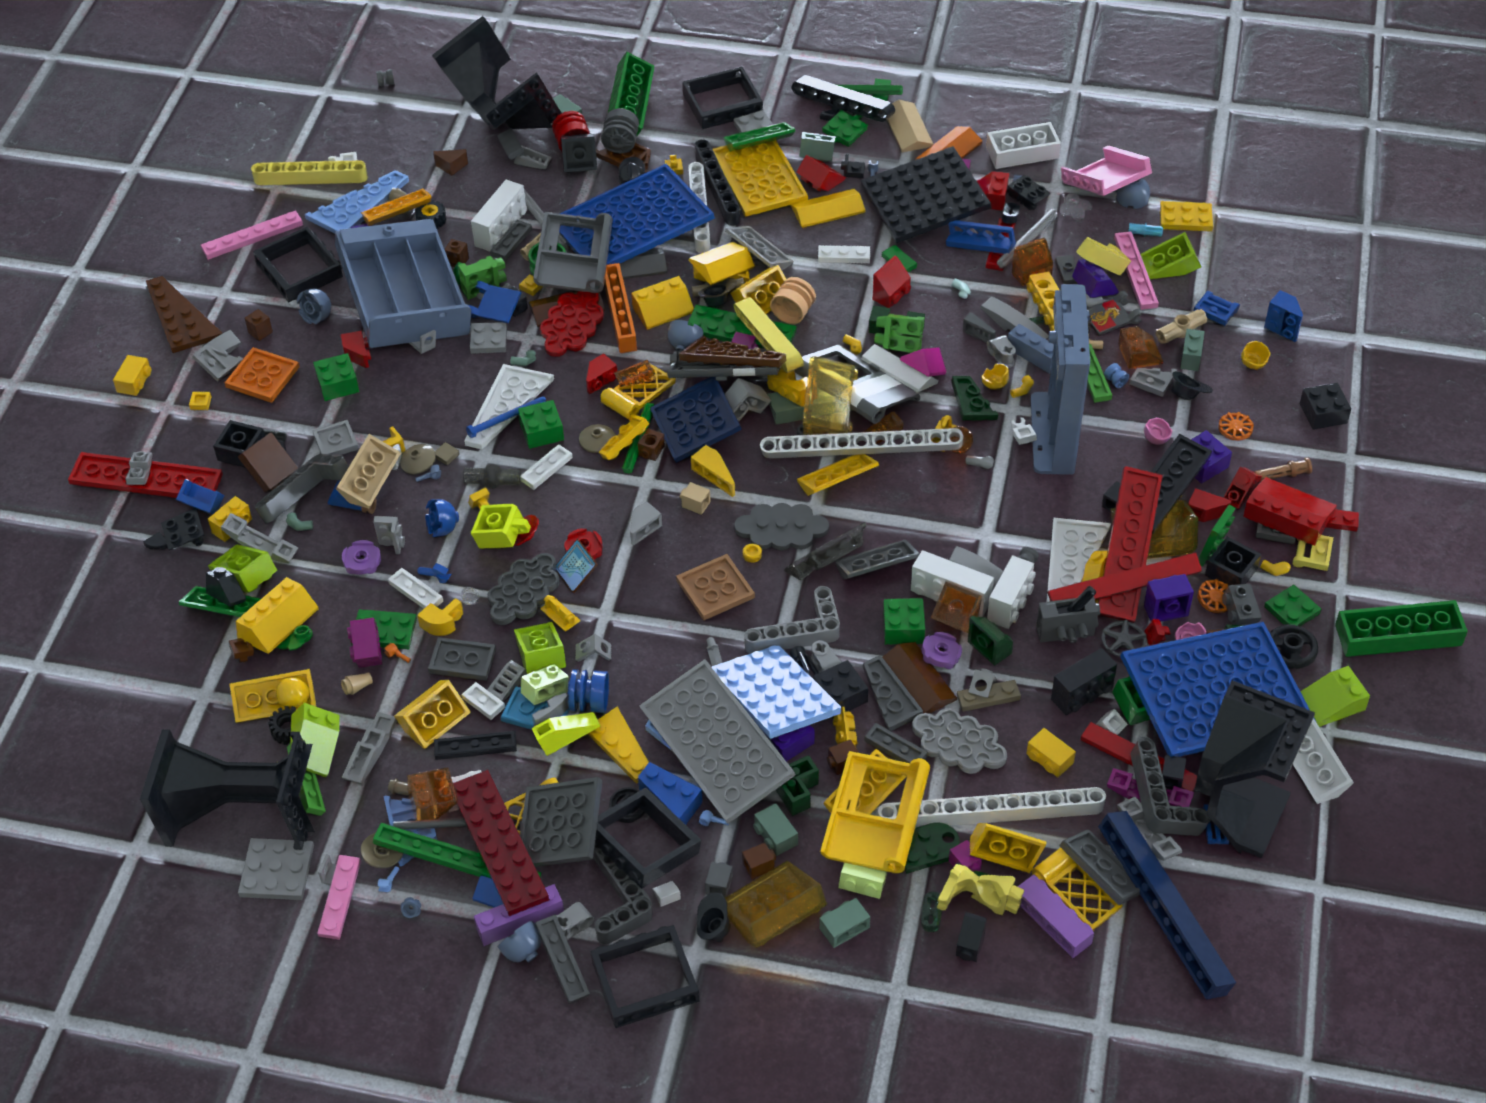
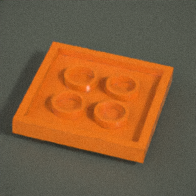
[225,347,300,403]

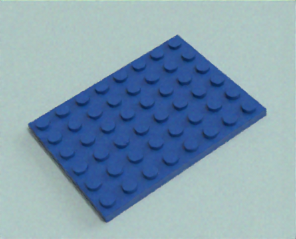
[559,164,715,265]
[1120,622,1316,757]

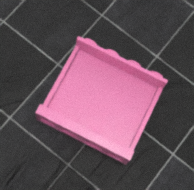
[1061,146,1152,196]

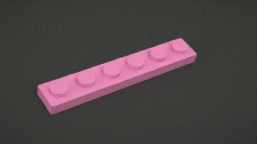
[201,210,303,260]
[1114,231,1159,310]

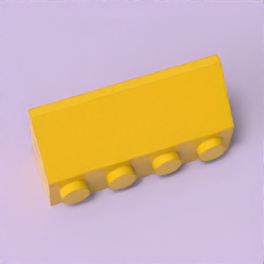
[236,577,319,654]

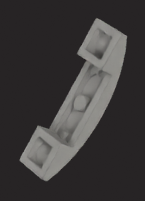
[221,513,298,563]
[1117,797,1182,861]

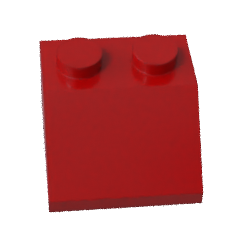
[796,155,846,191]
[977,171,1010,211]
[872,255,911,308]

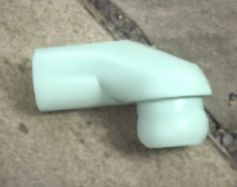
[952,279,971,299]

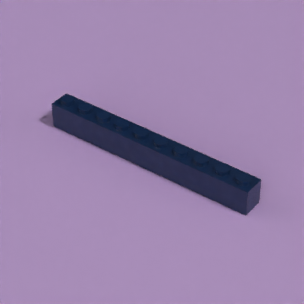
[1098,811,1236,1000]

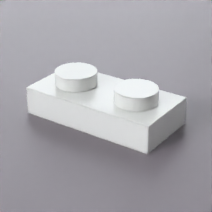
[462,682,505,720]

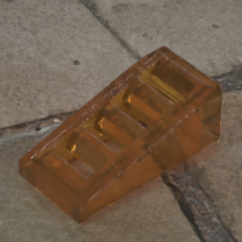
[614,360,656,387]
[862,411,903,444]

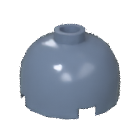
[1116,178,1150,209]
[297,288,331,324]
[668,320,704,351]
[498,921,542,962]

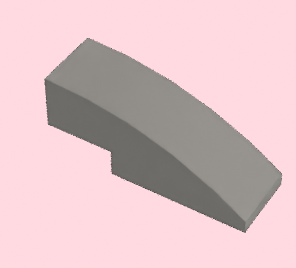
[949,546,1004,590]

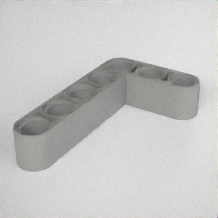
[744,586,840,654]

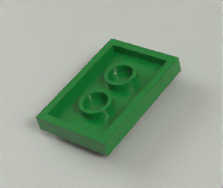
[1198,505,1236,567]
[351,609,417,650]

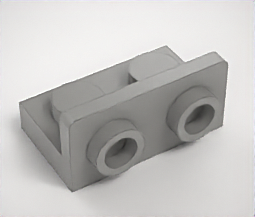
[373,516,405,554]

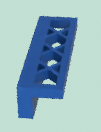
[946,220,1016,254]

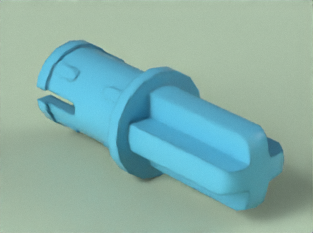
[1129,223,1163,237]

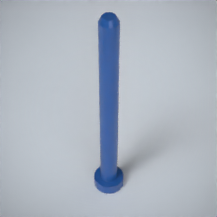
[466,396,546,438]

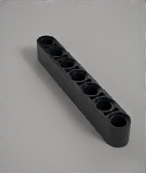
[791,75,895,122]
[695,139,740,226]

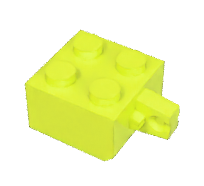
[471,504,531,549]

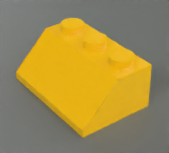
[730,265,786,314]
[631,276,694,330]
[394,680,471,749]
[970,823,1046,873]

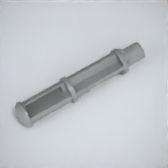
[706,637,723,667]

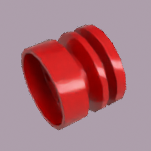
[552,111,590,153]

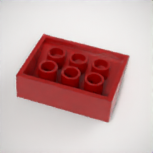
[1243,477,1337,546]

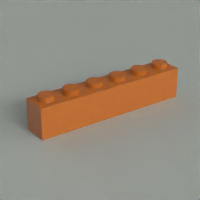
[604,263,637,353]

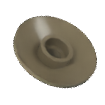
[579,424,615,453]
[400,444,436,475]
[361,833,403,868]

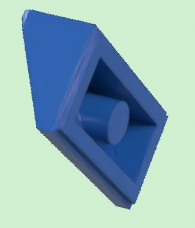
[472,875,503,908]

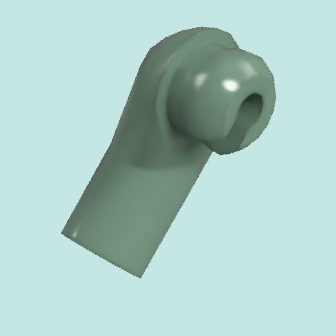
[510,350,536,366]
[286,512,313,531]

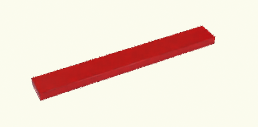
[1047,553,1202,601]

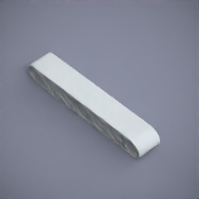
[688,162,710,253]

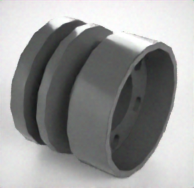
[601,108,639,153]

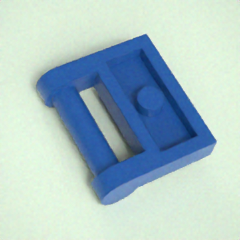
[1194,291,1240,326]

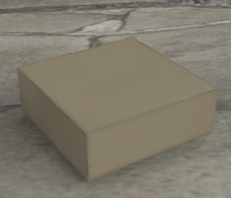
[435,442,460,465]

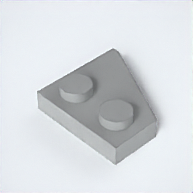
[193,344,243,382]
[1129,368,1177,397]

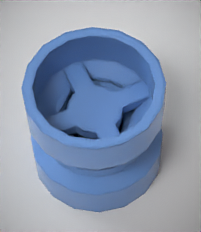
[1104,363,1130,388]

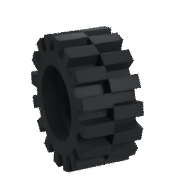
[268,706,296,745]

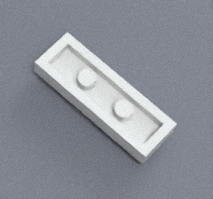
[818,246,870,263]
[520,444,573,490]
[388,568,443,609]

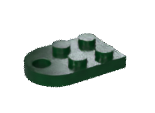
[904,822,960,874]

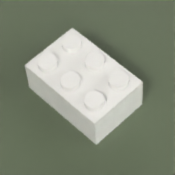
[987,555,1036,629]

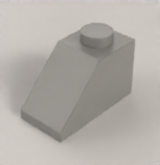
[630,501,662,546]

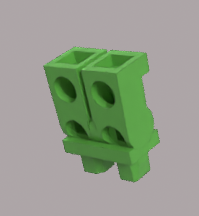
[458,256,507,300]
[874,314,925,353]

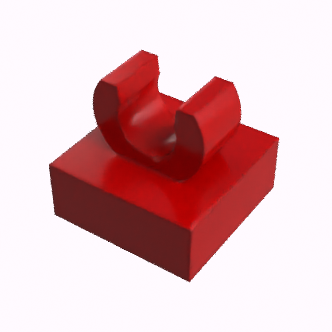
[1144,619,1171,646]

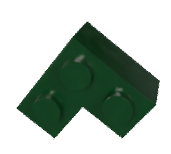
[776,755,819,816]

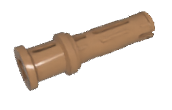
[1254,457,1312,481]

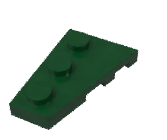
[951,376,999,420]

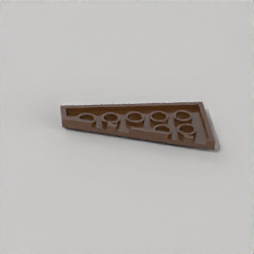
[146,276,223,353]
[679,336,787,368]

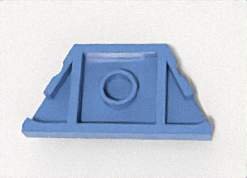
[383,796,437,866]

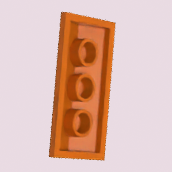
[915,126,982,160]

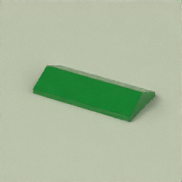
[723,122,796,151]
[179,586,262,617]

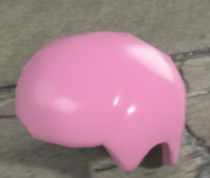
[1144,418,1173,445]
[1175,622,1206,640]

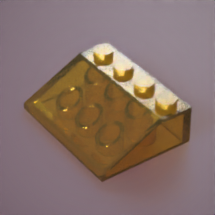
[725,860,827,948]

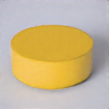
[743,544,762,563]

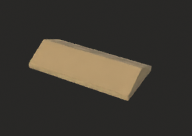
[887,100,933,152]
[336,434,401,508]

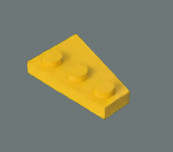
[598,414,649,460]

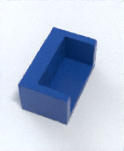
[176,479,225,515]

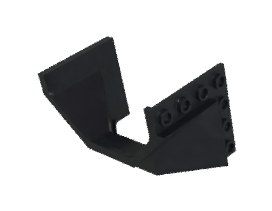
[432,16,562,130]
[1194,680,1315,858]
[140,729,315,850]

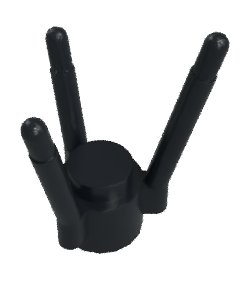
[790,646,819,675]

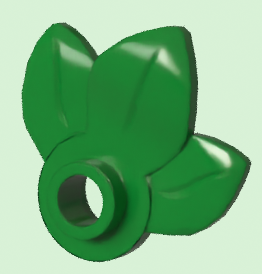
[277,625,313,651]

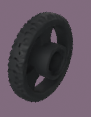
[1270,624,1319,669]

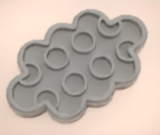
[912,709,1007,774]

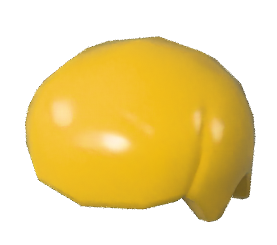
[1241,341,1270,370]
[981,364,1009,390]
[276,678,309,708]

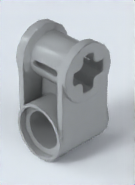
[987,335,1016,368]
[811,640,841,673]
[556,902,594,940]

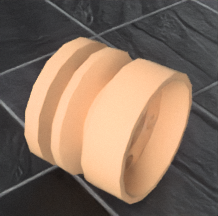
[770,277,816,325]

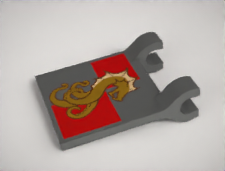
[1087,290,1142,336]

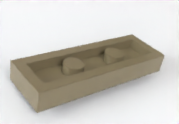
[957,680,1021,712]

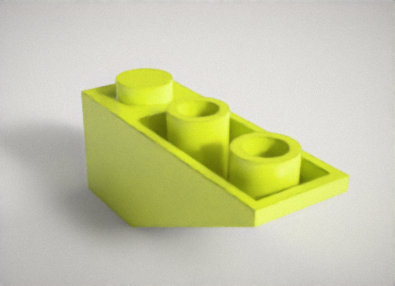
[532,712,600,756]

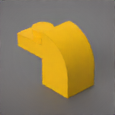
[417,598,463,636]

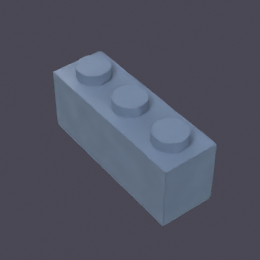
[1008,324,1054,374]

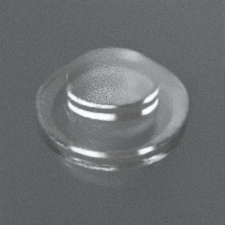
[460,587,479,605]

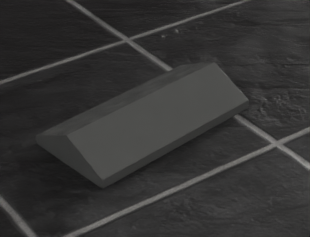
[620,248,668,279]
[835,539,920,579]

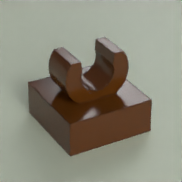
[229,638,254,663]

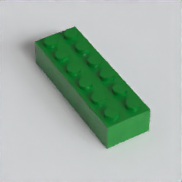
[608,52,655,136]
[1335,600,1468,657]

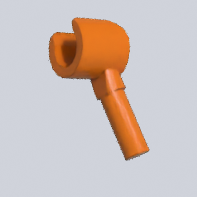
[384,643,411,663]

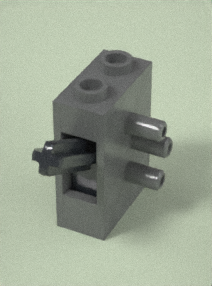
[1036,586,1100,643]

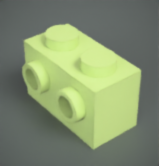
[521,664,569,705]
[838,863,887,899]

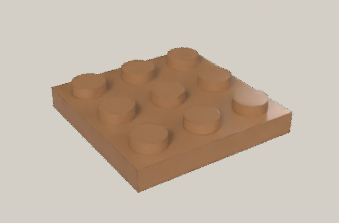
[676,554,755,620]

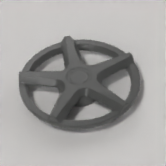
[1102,620,1147,657]

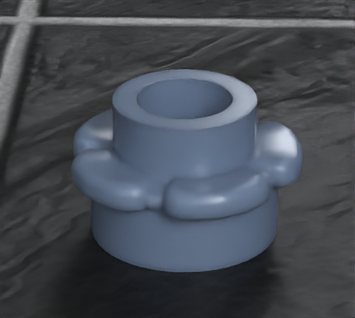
[401,897,421,918]

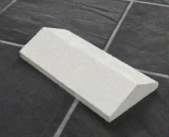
[861,344,939,392]
[1293,718,1354,804]

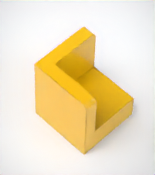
[382,426,405,453]

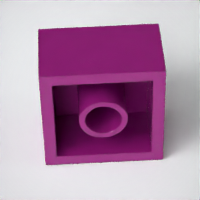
[347,617,382,668]

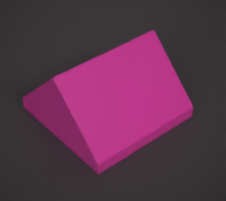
[900,347,946,377]

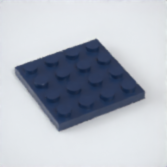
[650,377,742,463]

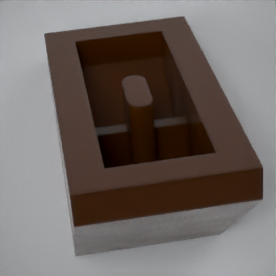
[433,149,468,176]

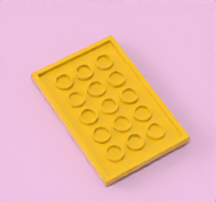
[713,140,808,217]

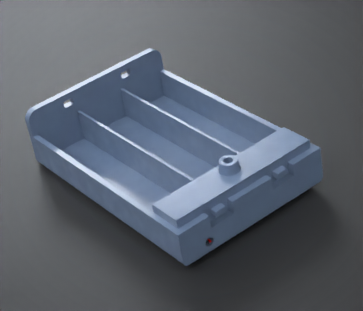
[335,219,471,348]
[1031,284,1090,475]

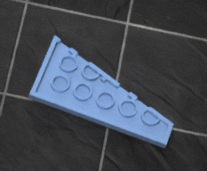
[305,170,409,234]

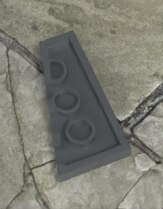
[863,655,923,731]

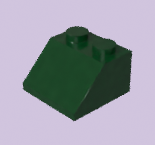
[967,616,1013,666]

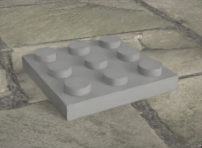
[238,838,314,900]

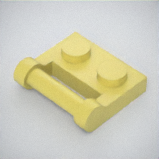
[1293,535,1334,571]

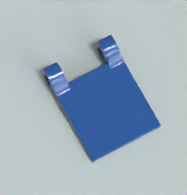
[469,281,521,323]

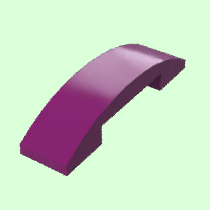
[1107,768,1194,807]

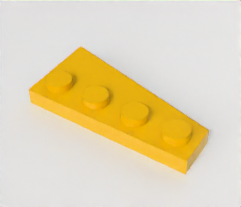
[588,707,649,784]

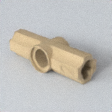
[1156,309,1207,344]

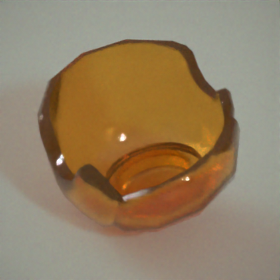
[950,426,973,455]

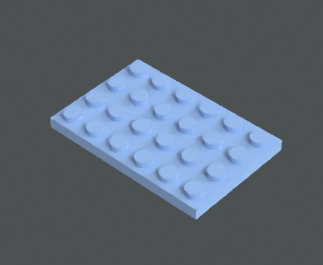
[712,645,841,739]

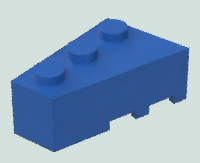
[638,762,703,825]

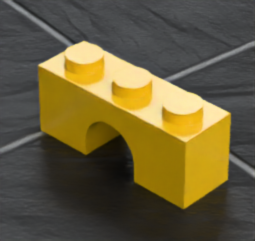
[767,367,819,407]

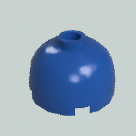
[425,499,459,537]

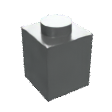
[705,862,733,899]

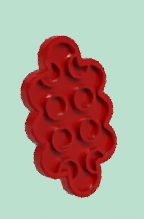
[540,291,604,357]

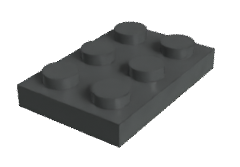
[428,637,496,681]

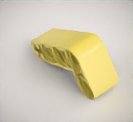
[1076,237,1131,276]

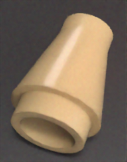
[341,672,373,695]

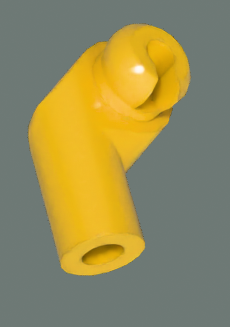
[843,334,862,355]
[1010,375,1034,398]
[1260,560,1291,576]

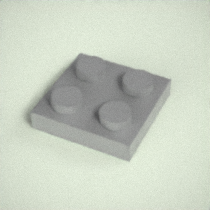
[734,110,773,133]
[470,322,507,354]
[312,420,359,455]

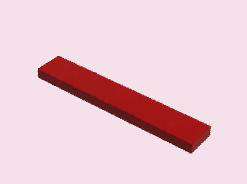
[1080,722,1197,792]

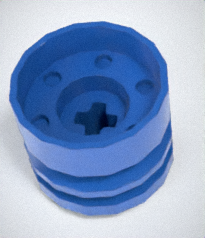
[568,669,609,714]

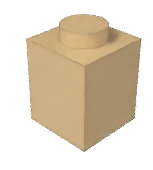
[680,482,711,515]

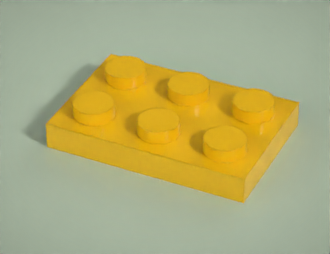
[1160,201,1213,231]

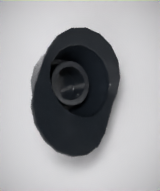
[619,157,645,185]
[699,278,737,308]
[1171,371,1213,400]
[697,893,731,942]

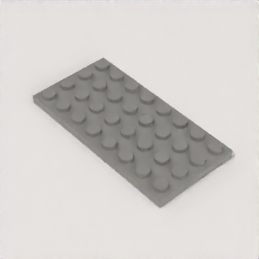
[639,659,796,824]

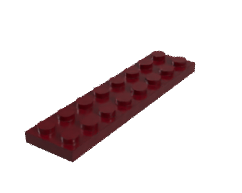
[449,770,549,916]

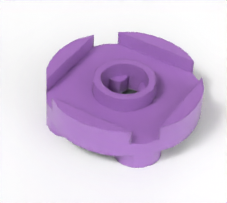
[342,540,381,575]
[922,632,962,669]

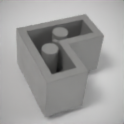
[725,378,772,422]

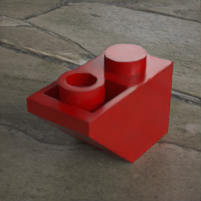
[340,330,371,368]
[586,353,618,394]
[1224,467,1262,509]
[1185,488,1231,522]

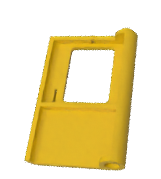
[820,751,930,873]

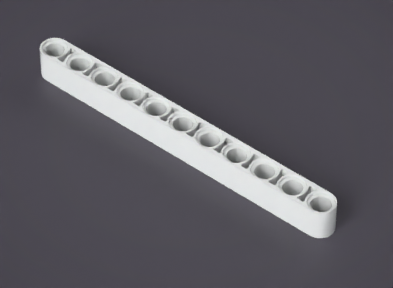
[760,428,963,458]
[878,787,1106,828]

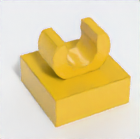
[665,155,683,175]
[468,487,490,510]

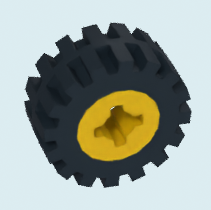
[415,200,446,229]

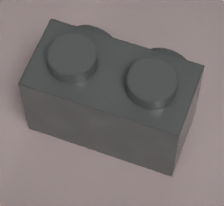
[1222,584,1262,625]

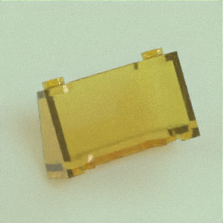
[803,356,858,435]
[1110,500,1198,559]

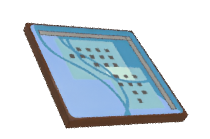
[556,539,598,593]

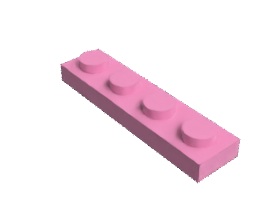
[318,855,361,940]

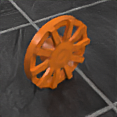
[1218,412,1254,441]
[1197,579,1228,613]

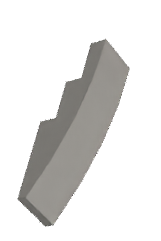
[980,296,1049,339]
[342,712,397,784]

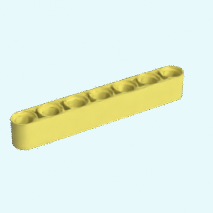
[251,160,368,185]
[734,297,804,373]

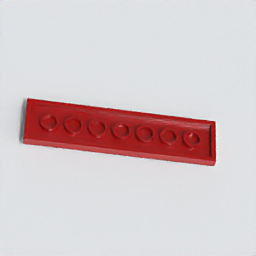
[68,452,223,498]
[1098,466,1163,623]

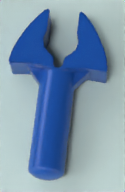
[418,563,452,583]

